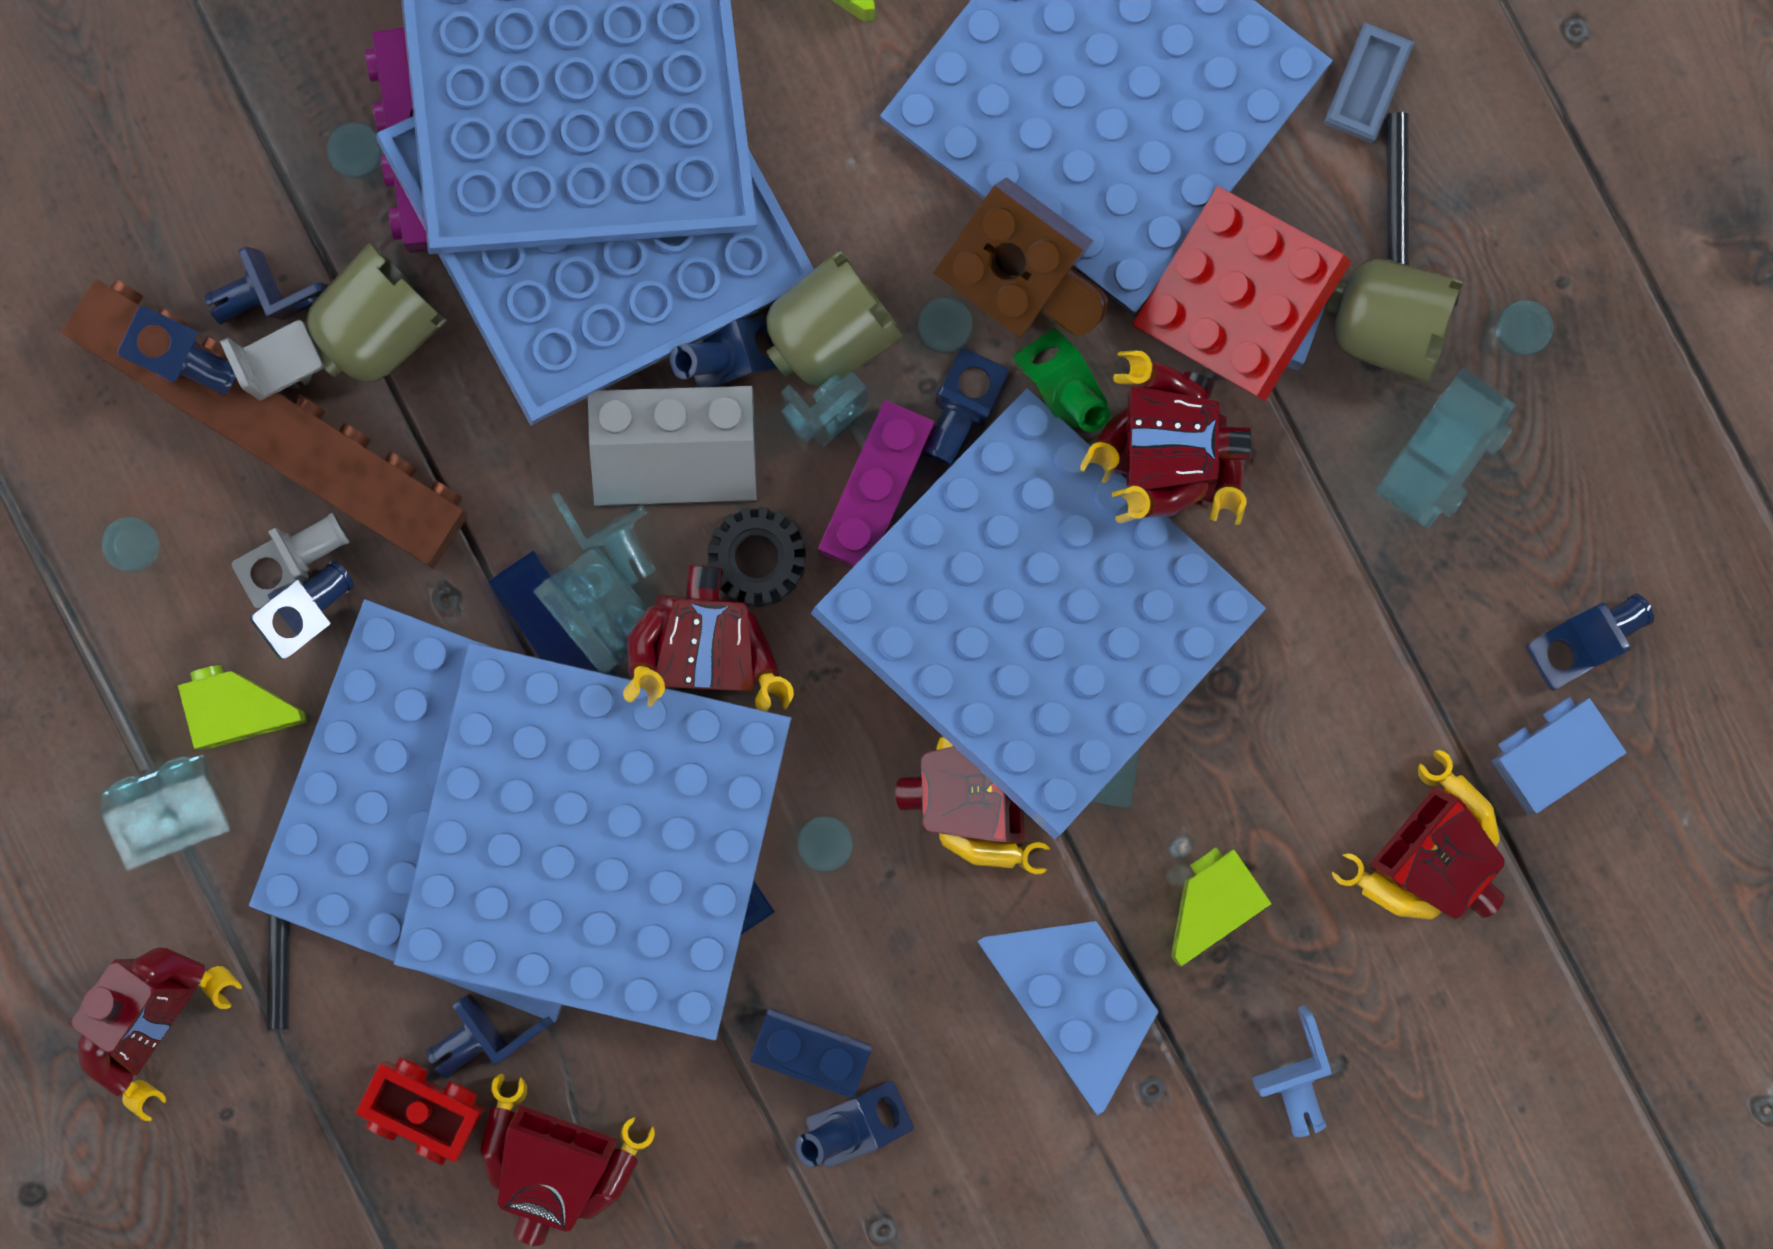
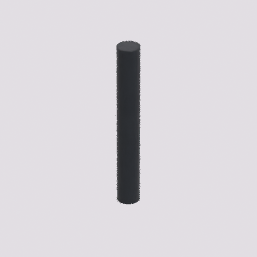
[1387,112,1409,265]
[267,914,290,1029]

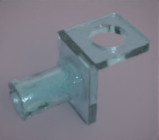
[551,490,656,587]

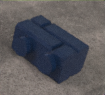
[750,1008,872,1099]

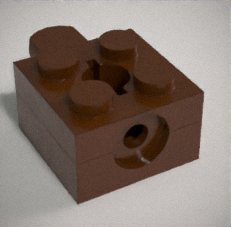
[933,177,1108,338]

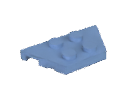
[977,921,1158,1116]

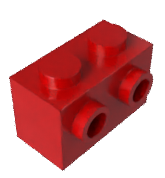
[355,1057,486,1165]

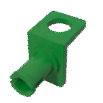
[1013,328,1111,432]

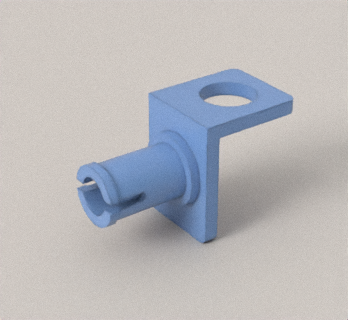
[1251,1005,1332,1137]

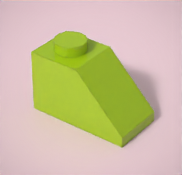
[178,665,308,751]
[1171,847,1272,966]

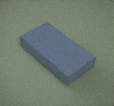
[1323,22,1414,144]

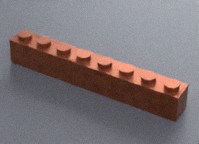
[60,278,469,570]

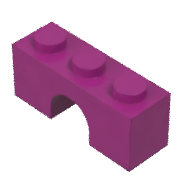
[818,399,935,569]

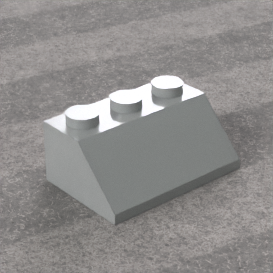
[588,386,757,506]

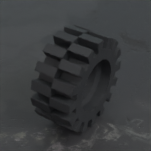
[707,506,806,607]

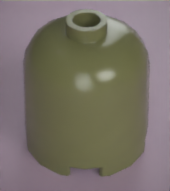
[306,243,447,383]
[766,249,905,387]
[1327,258,1464,385]

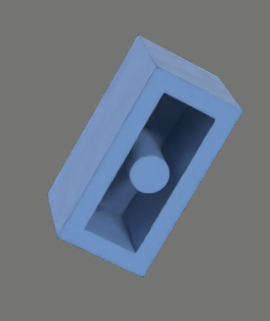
[1491,697,1627,815]

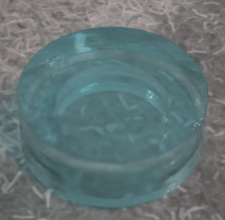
[327,123,383,179]
[918,297,972,353]
[1496,300,1553,356]
[102,517,159,572]
[798,817,852,871]

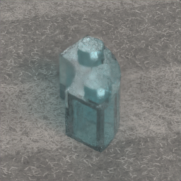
[1374,367,1516,529]

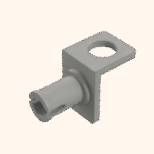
[220,320,324,401]
[232,512,350,609]

